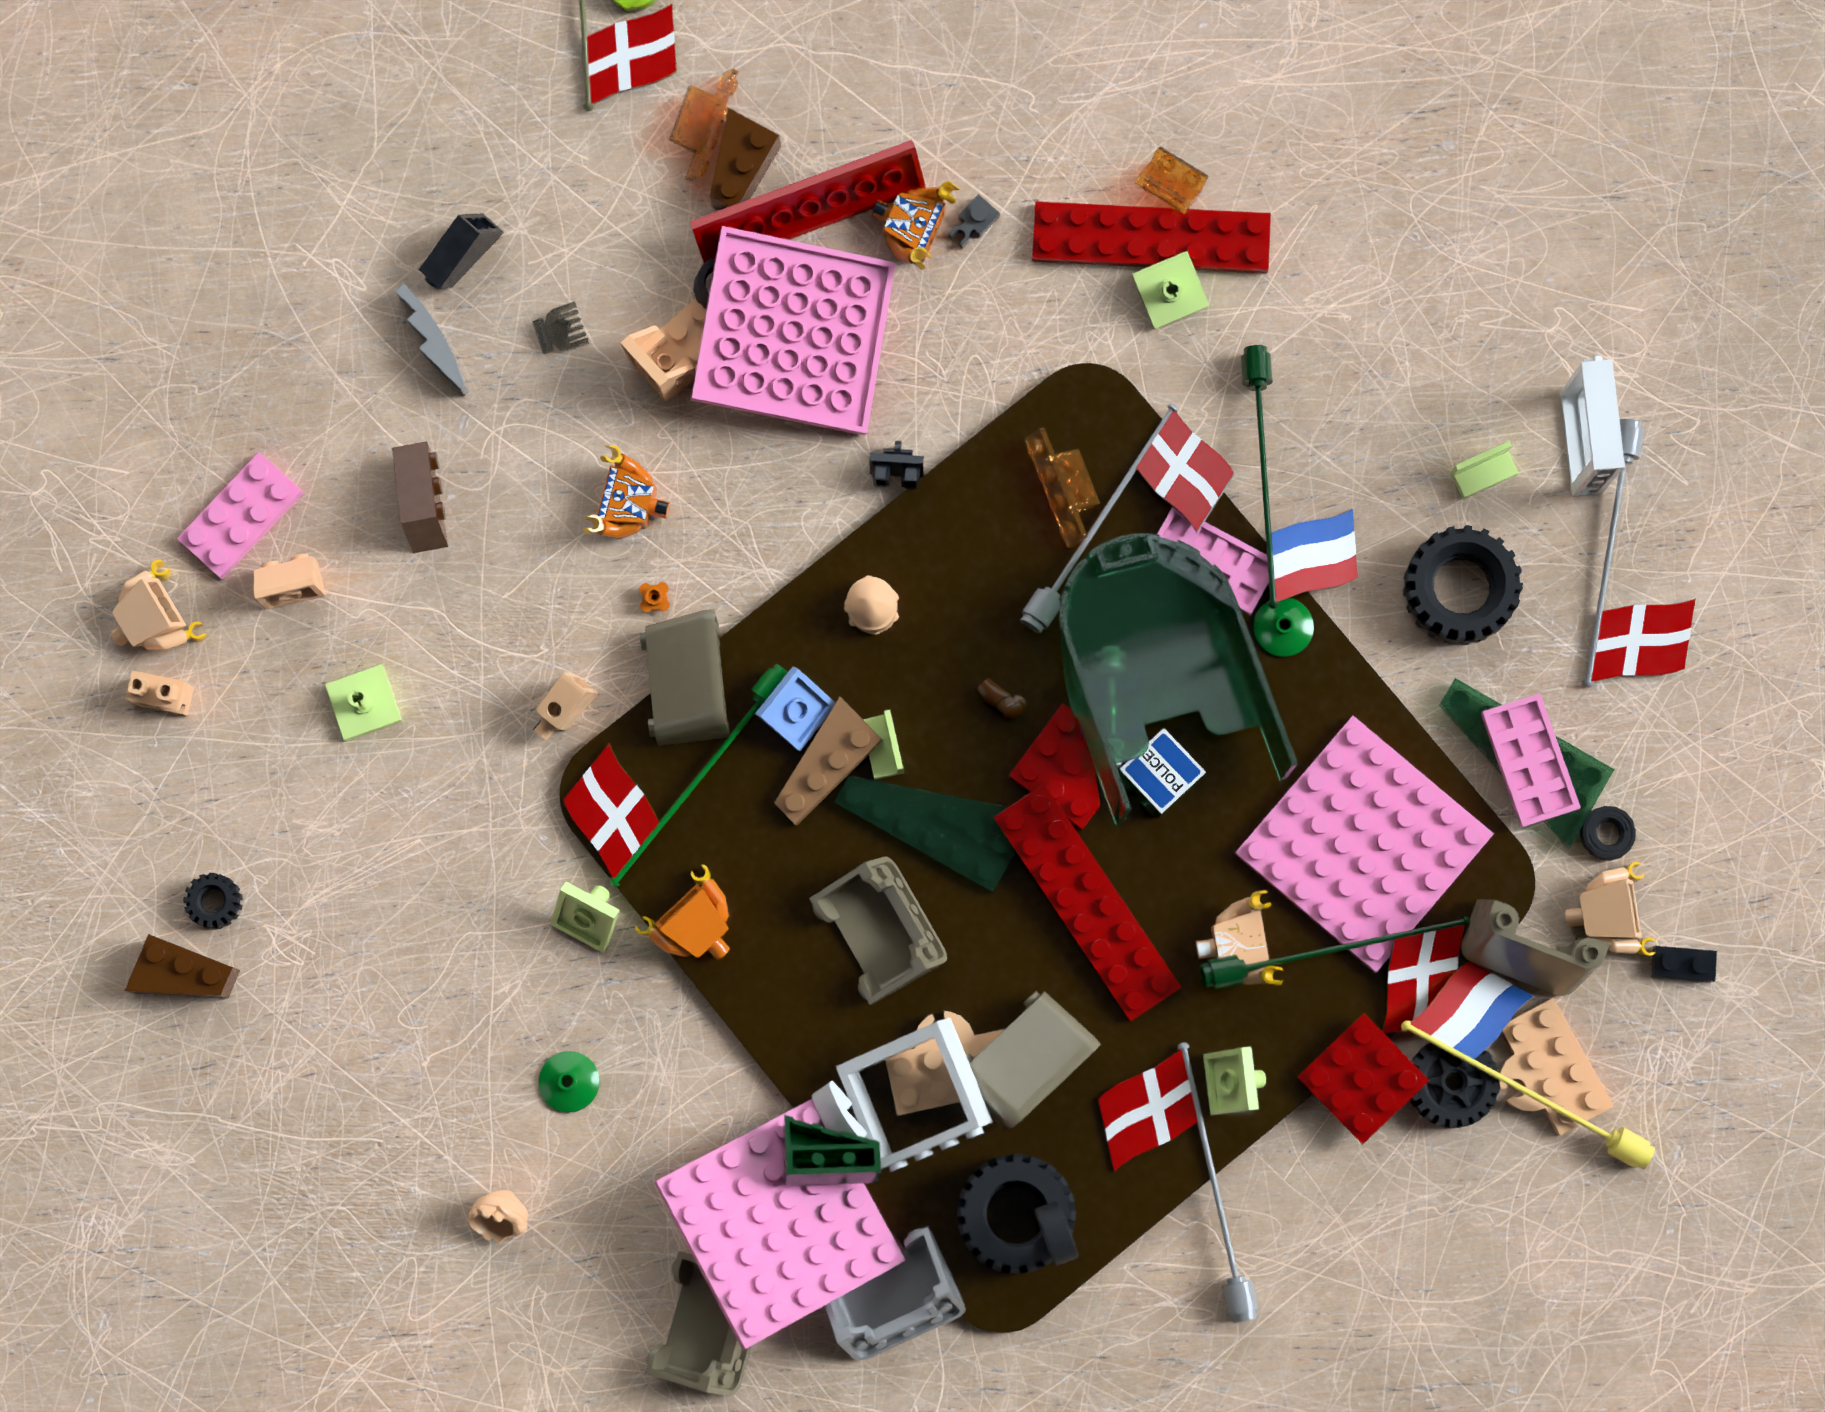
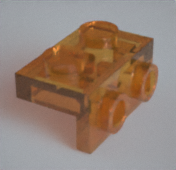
[1135,147,1208,214]

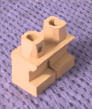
[125,671,194,716]

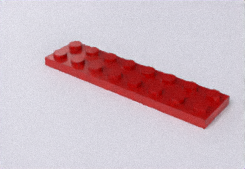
[689,140,926,263]
[1032,201,1271,273]
[994,784,1181,1021]

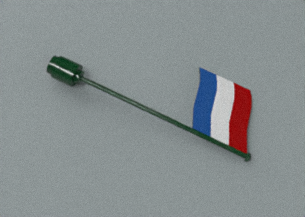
[1241,345,1358,609]

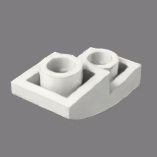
[812,1081,867,1137]

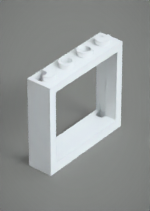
[1560,356,1625,496]
[836,1018,993,1172]

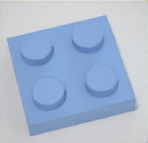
[755,666,836,751]

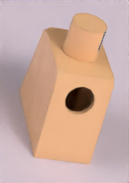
[533,673,599,740]

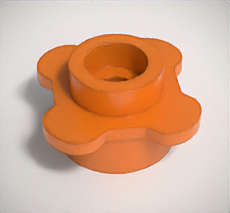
[639,582,670,613]

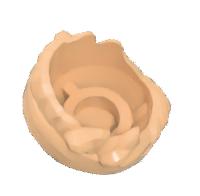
[844,576,899,635]
[466,1190,528,1244]

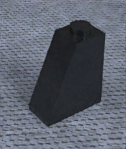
[419,213,504,289]

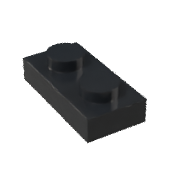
[1651,946,1717,982]

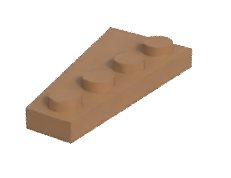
[774,697,883,825]

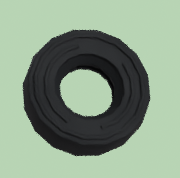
[1580,806,1636,861]

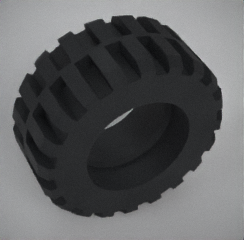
[957,1154,1076,1274]

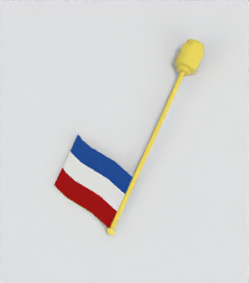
[1402,961,1655,1169]

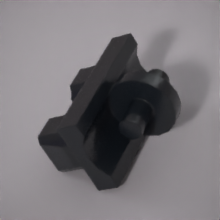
[869,440,924,489]

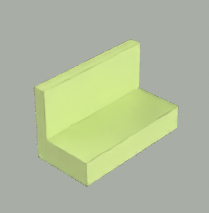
[1450,441,1519,499]
[863,710,904,780]

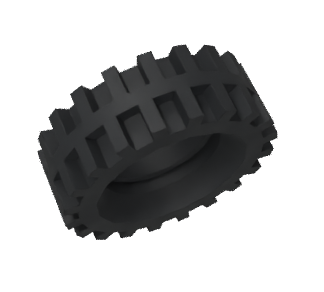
[1403,525,1523,645]

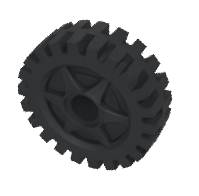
[1411,1042,1500,1128]

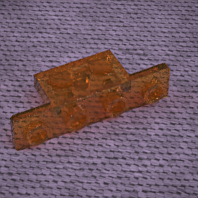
[669,68,738,181]
[1025,428,1100,548]

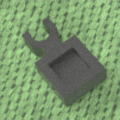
[948,194,1000,249]

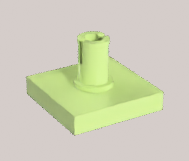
[1132,251,1210,329]
[325,664,403,742]
[550,882,620,953]
[1203,1047,1266,1116]

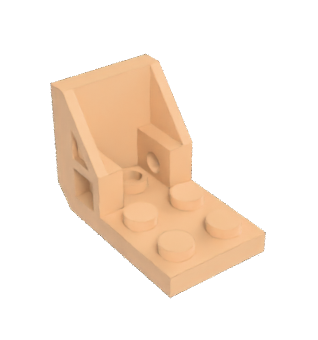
[621,299,706,401]

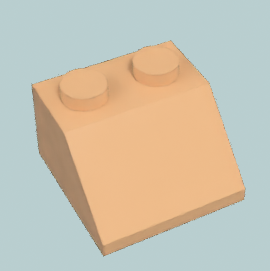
[254,554,326,610]

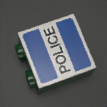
[1118,728,1206,817]

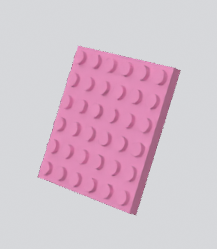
[690,226,895,436]
[1235,716,1494,973]
[654,1099,906,1350]

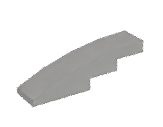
[395,283,469,396]

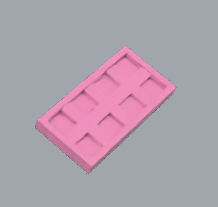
[177,452,304,580]
[1144,507,1269,616]
[1481,693,1581,828]

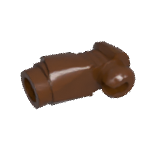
[976,678,1026,719]

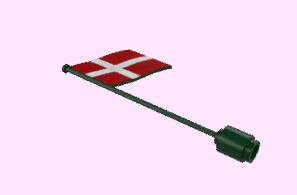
[1199,916,1470,1034]

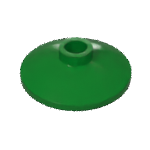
[1253,598,1314,657]
[538,1051,600,1113]

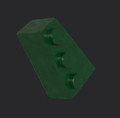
[783,1114,881,1186]

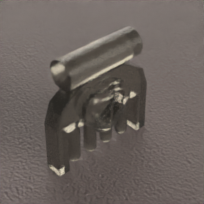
[532,301,590,353]

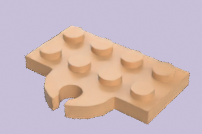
[1498,998,1614,1136]
[886,1011,1005,1116]

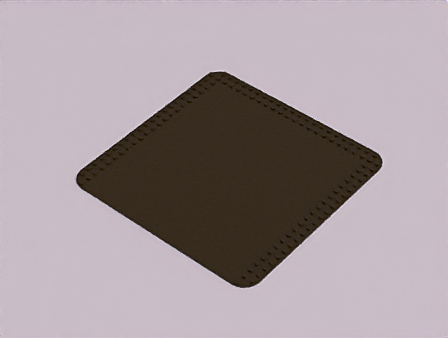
[559,363,1535,1333]

